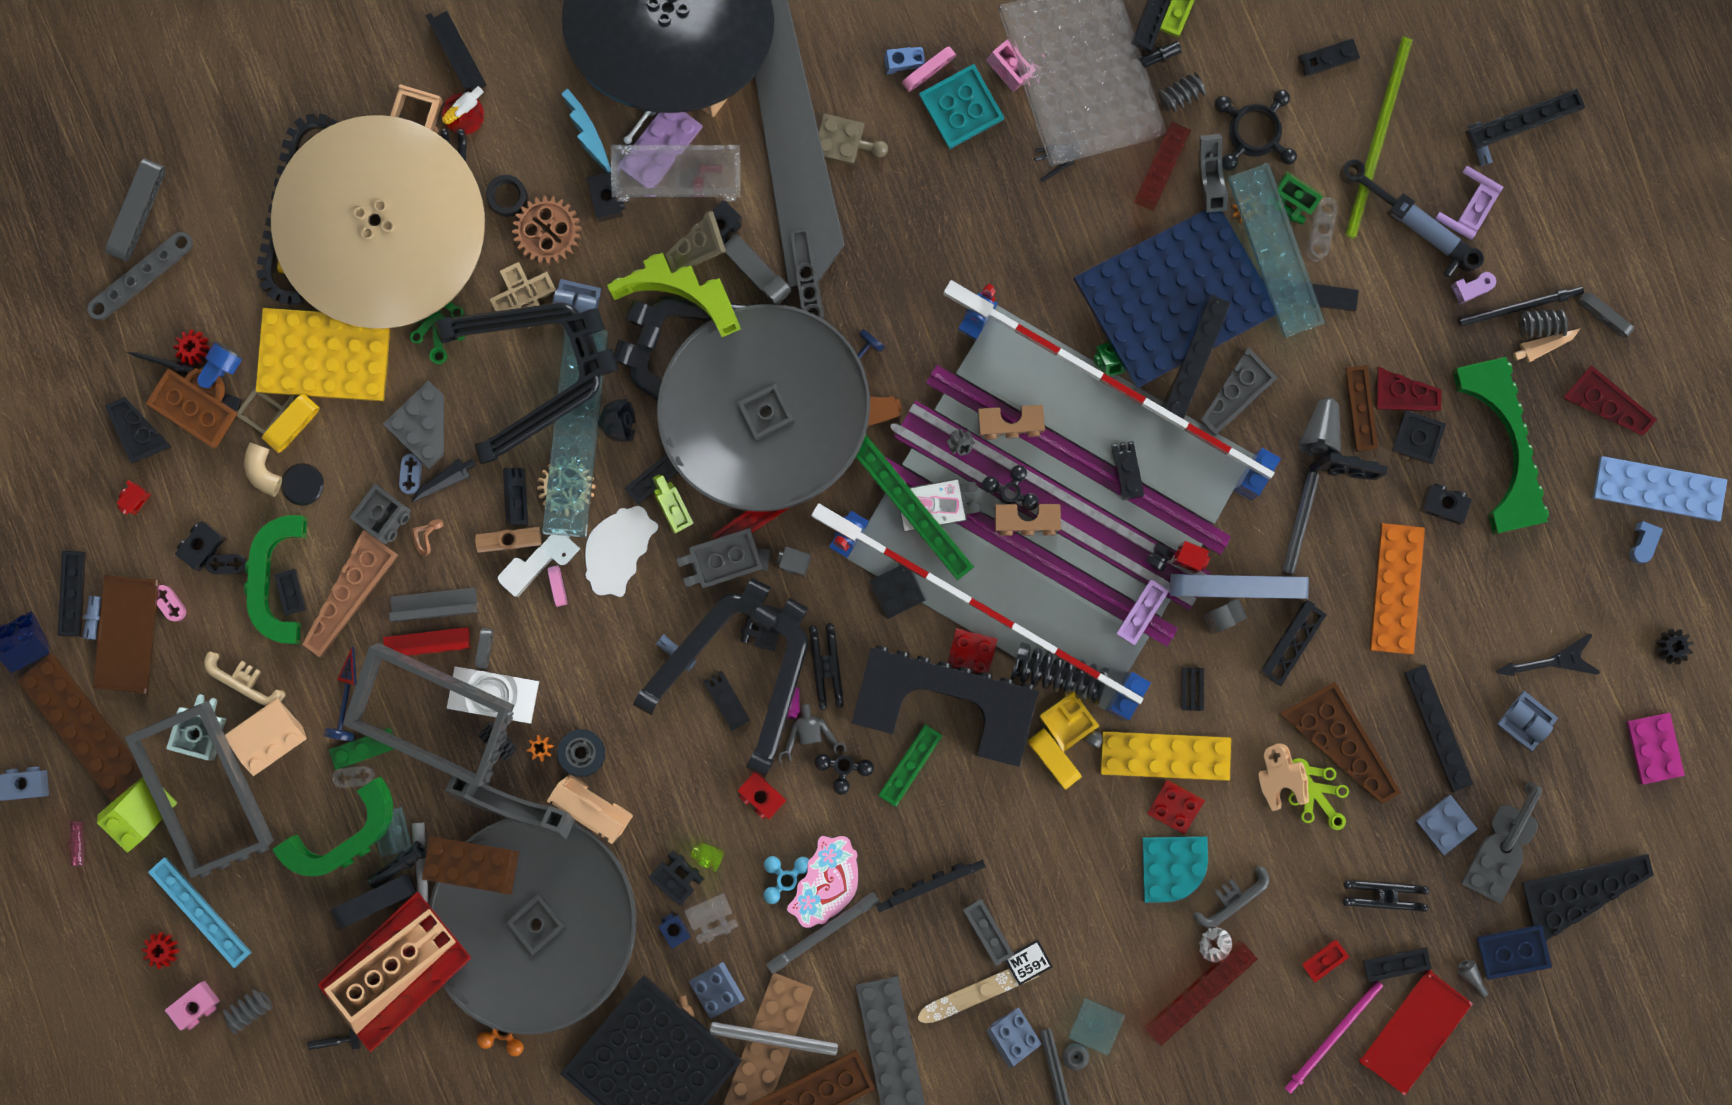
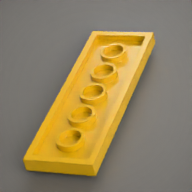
[1101,732,1231,781]

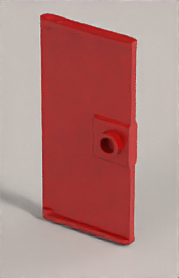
[1359,970,1473,1095]

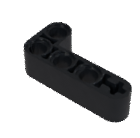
[328,873,416,931]

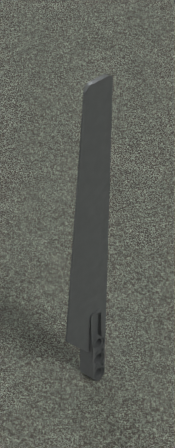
[755,0,845,320]

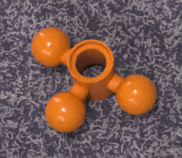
[477,1029,524,1057]

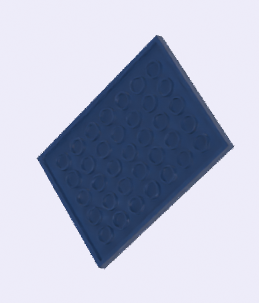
[1073,210,1281,389]

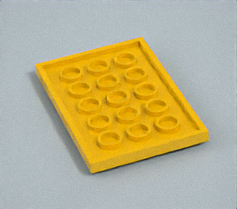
[256,308,390,402]

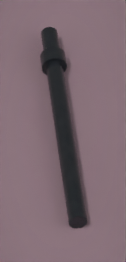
[1459,286,1584,327]

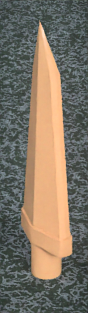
[1513,328,1581,362]

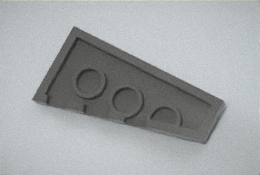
[1200,347,1277,436]

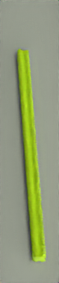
[1345,36,1413,239]

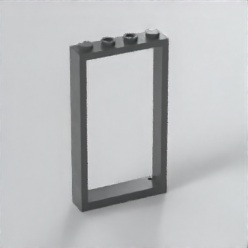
[343,643,514,787]
[125,700,274,878]

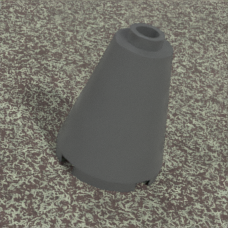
[1298,397,1341,458]

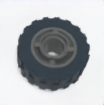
[557,729,606,777]

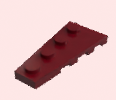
[1562,365,1657,436]

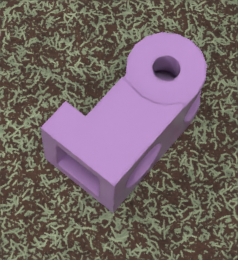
[1451,272,1496,304]

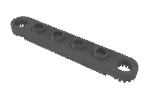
[87,232,194,321]

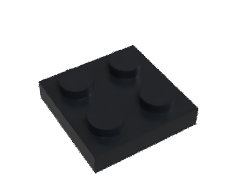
[1391,410,1446,465]
[869,565,926,619]

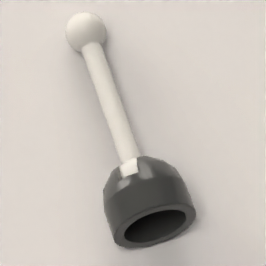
[624,111,657,144]

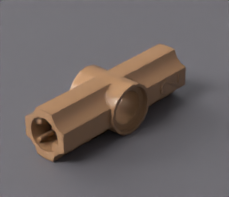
[475,527,542,553]

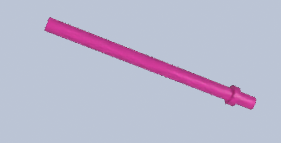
[1285,981,1383,1094]

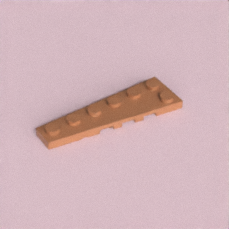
[302,530,399,657]

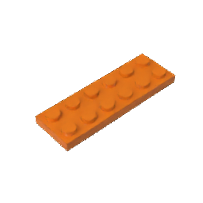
[1370,523,1425,655]

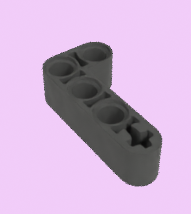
[724,233,791,305]
[1202,598,1248,634]

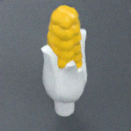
[442,86,484,124]

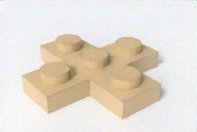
[490,262,556,329]

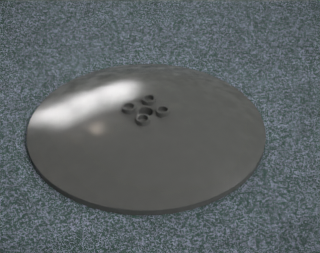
[657,304,870,511]
[429,819,636,1034]

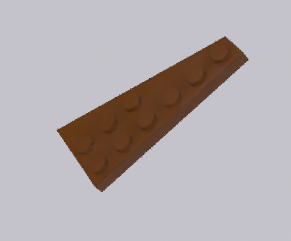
[1279,682,1401,804]

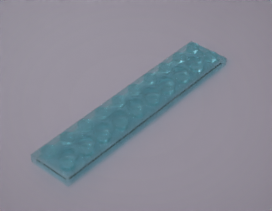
[542,330,608,537]

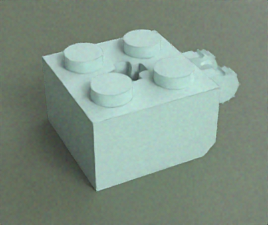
[166,694,226,760]

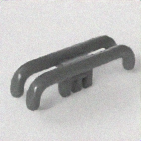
[1193,866,1269,928]

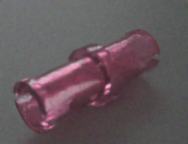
[68,821,86,866]

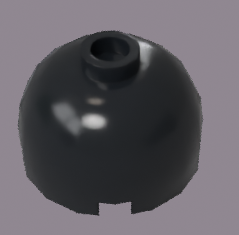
[598,399,636,442]

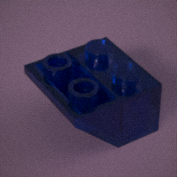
[0,611,50,673]

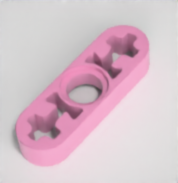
[902,46,956,92]

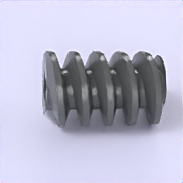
[1158,72,1206,113]
[1519,309,1568,338]
[223,989,273,1034]

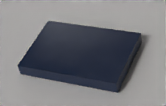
[1477,924,1552,980]

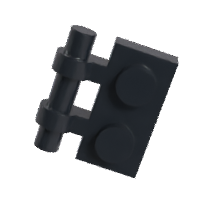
[740,605,783,652]
[648,850,705,906]

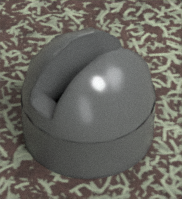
[1084,731,1102,749]

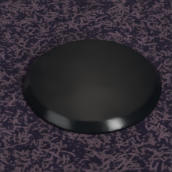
[281,463,324,506]

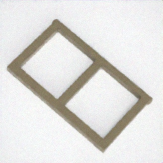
[236,387,296,435]

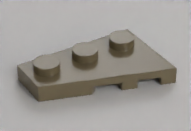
[666,211,726,273]

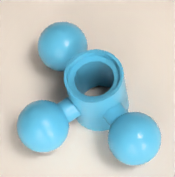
[763,856,809,904]

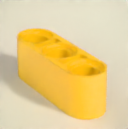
[262,393,320,453]
[1027,728,1082,790]

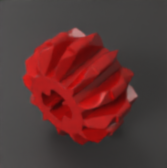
[173,329,211,366]
[141,932,180,969]

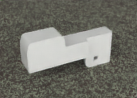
[498,528,580,597]

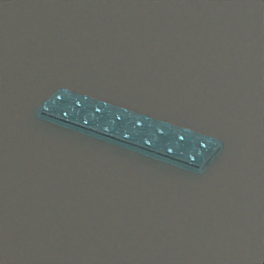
[1228,163,1325,338]

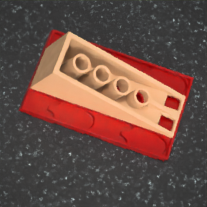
[318,892,471,1052]

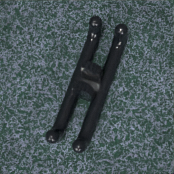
[1342,880,1430,912]

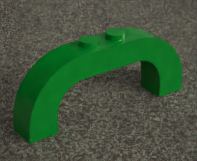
[244,515,308,645]
[272,777,393,876]

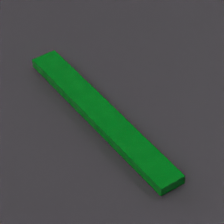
[856,435,974,581]

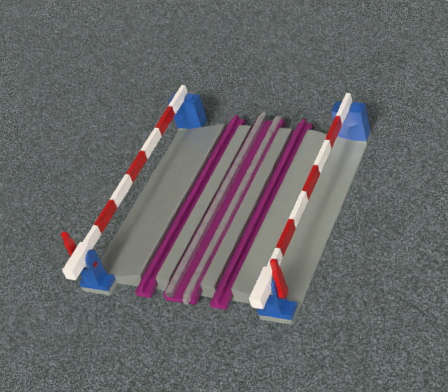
[811,280,1281,721]

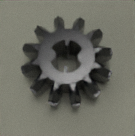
[1655,629,1694,665]

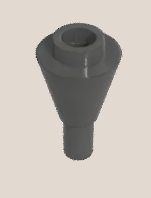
[1457,960,1489,998]

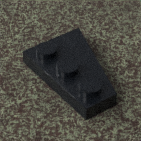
[105,397,172,464]
[1309,452,1387,480]

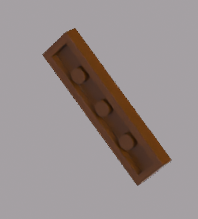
[1345,365,1378,452]

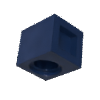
[659,913,691,949]

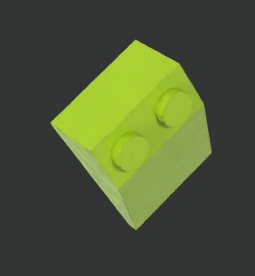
[97,776,177,853]

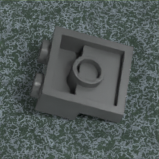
[349,484,412,544]

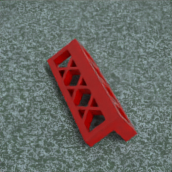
[383,627,471,656]

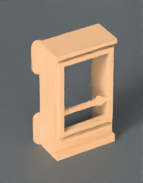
[390,84,443,134]
[547,774,633,844]

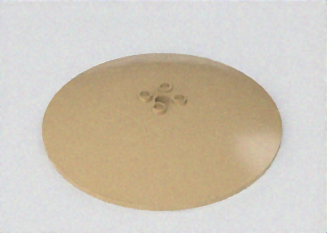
[271,115,485,329]

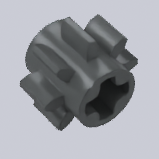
[947,429,975,456]

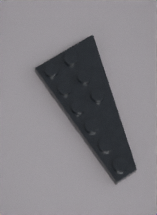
[1521,854,1654,941]

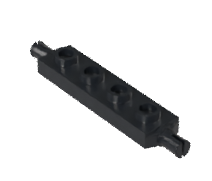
[876,859,986,913]

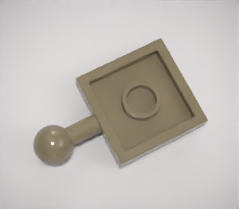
[819,114,888,165]

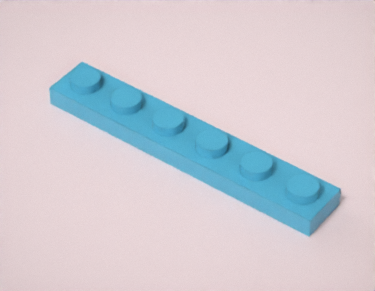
[148,857,252,968]

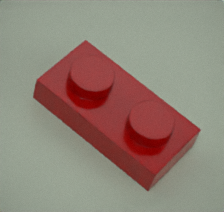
[1301,939,1349,982]

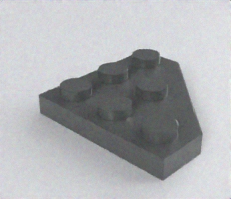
[383,380,444,469]

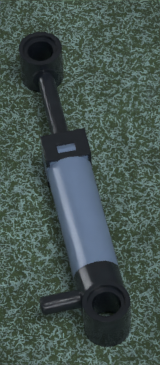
[1340,159,1484,277]

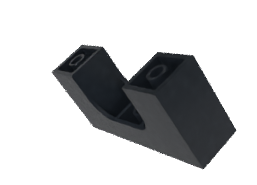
[852,645,1039,767]

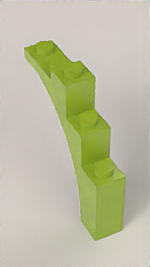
[607,252,741,337]

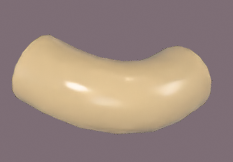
[244,442,282,497]

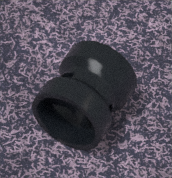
[1145,543,1175,572]

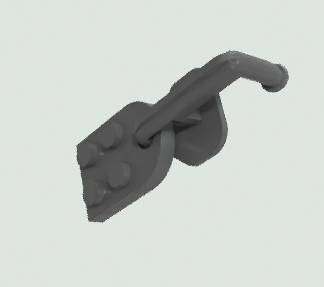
[1461,782,1542,904]

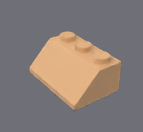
[225,698,307,776]

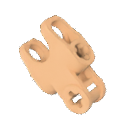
[1259,743,1309,811]

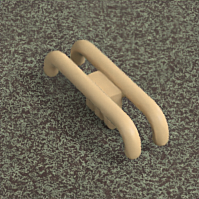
[204,652,285,705]

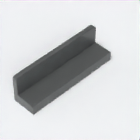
[389,588,478,622]

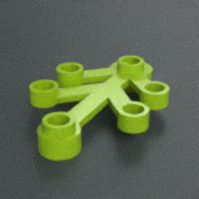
[1288,758,1349,830]

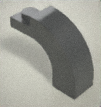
[1198,134,1228,213]

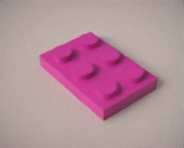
[1626,713,1685,784]

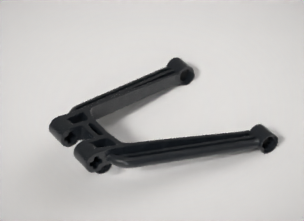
[613,295,750,400]
[434,303,618,464]
[633,577,809,778]

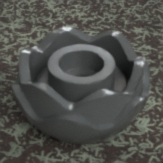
[1062,1043,1090,1071]

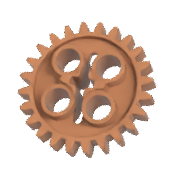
[512,196,582,265]

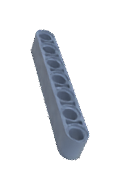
[1170,574,1309,599]

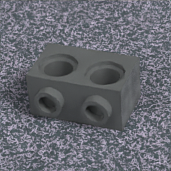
[777,547,811,578]

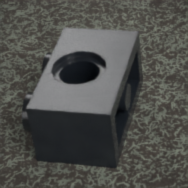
[587,172,626,222]
[712,199,743,244]
[1419,483,1472,525]
[175,521,227,571]

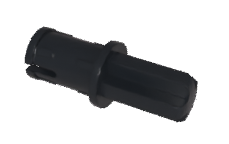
[1140,41,1182,68]

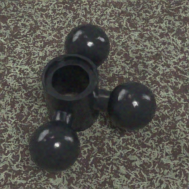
[982,465,1039,510]
[814,754,874,795]

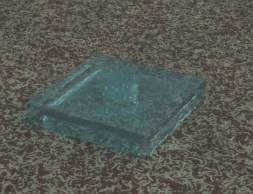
[1068,998,1125,1055]

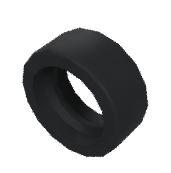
[486,175,528,217]

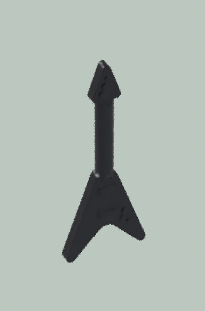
[1496,634,1600,676]

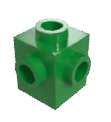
[1093,343,1125,377]

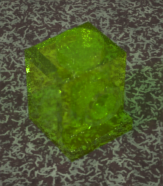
[690,842,725,872]

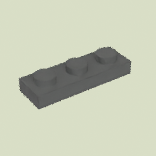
[963,899,1014,966]

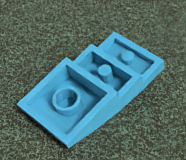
[562,88,613,174]

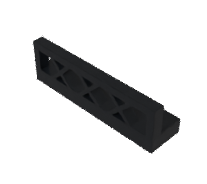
[425,11,487,93]
[1259,600,1327,686]

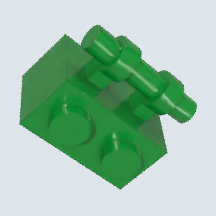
[1267,171,1323,225]

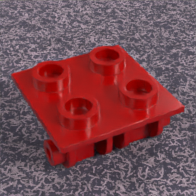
[947,628,998,674]
[1147,780,1205,835]

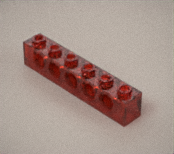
[1144,941,1258,1046]

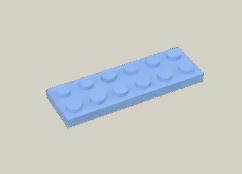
[1593,456,1727,522]

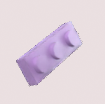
[1116,580,1169,645]

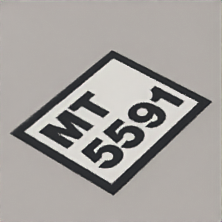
[1006,940,1053,986]

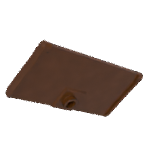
[93,575,160,695]

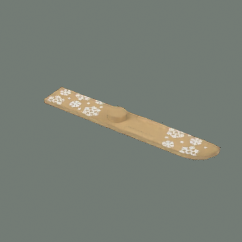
[918,968,1039,1023]

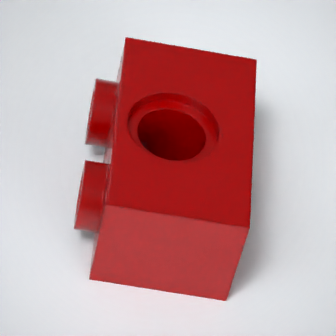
[1171,541,1210,573]
[737,772,787,820]

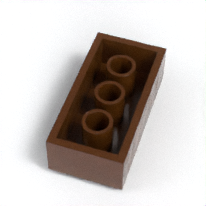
[422,836,520,895]

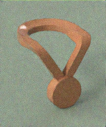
[412,519,443,556]

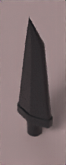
[126,352,196,373]
[413,458,476,502]

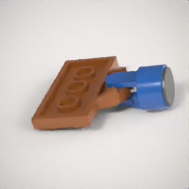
[146,342,243,449]

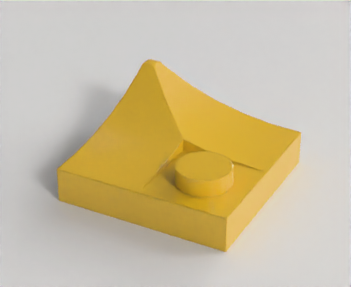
[1039,692,1099,752]

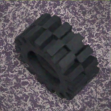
[478,722,518,761]

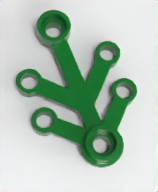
[410,302,466,365]

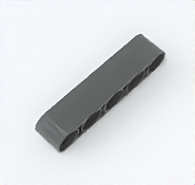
[105,159,166,261]

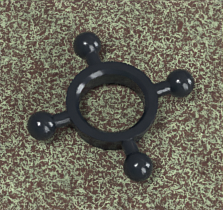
[1214,90,1297,171]

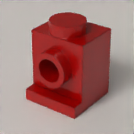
[117,480,151,515]

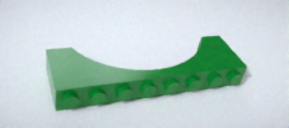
[1452,357,1549,535]

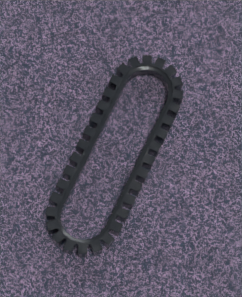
[257,113,339,305]

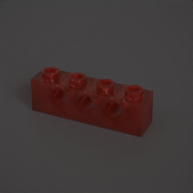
[1134,121,1191,211]

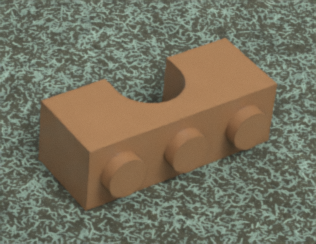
[978,405,1045,440]
[995,504,1061,536]

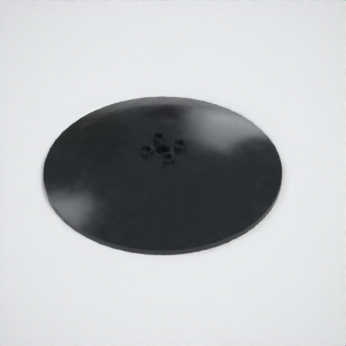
[562,0,774,113]

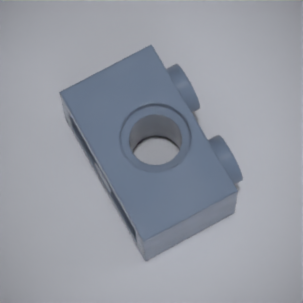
[0,767,49,801]

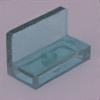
[377,807,412,857]

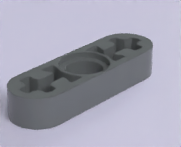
[1578,292,1634,338]

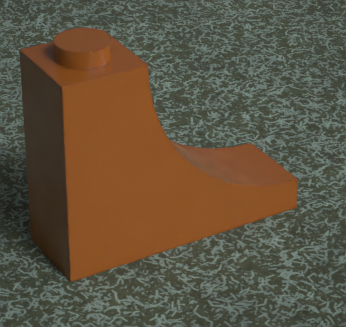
[868,396,902,426]

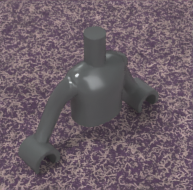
[779,704,847,763]

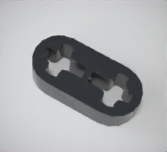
[205,554,248,575]

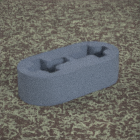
[399,454,422,495]

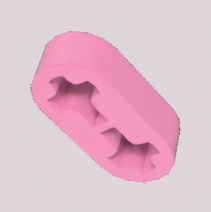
[548,565,567,607]
[157,585,186,622]

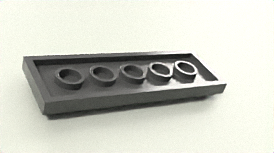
[856,976,925,1105]

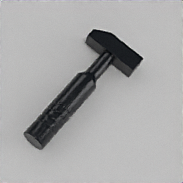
[307,1028,360,1050]

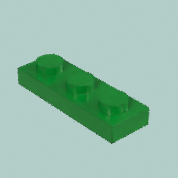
[329,728,394,770]

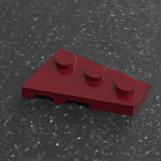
[1376,367,1442,412]

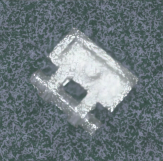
[684,893,739,944]

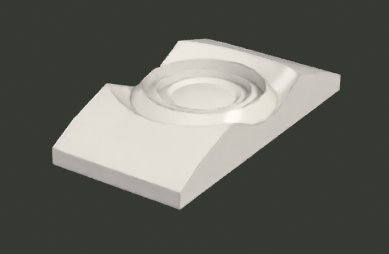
[447,666,539,723]

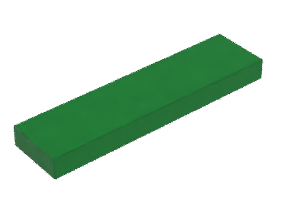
[878,724,943,807]

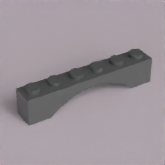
[445,776,575,840]

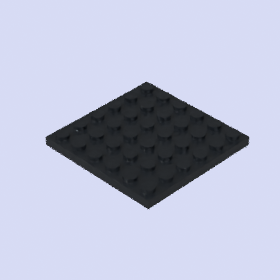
[560,975,743,1105]

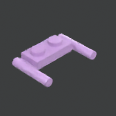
[1435,166,1503,240]

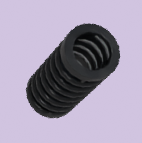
[1010,642,1109,705]

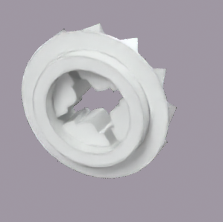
[1198,927,1232,962]

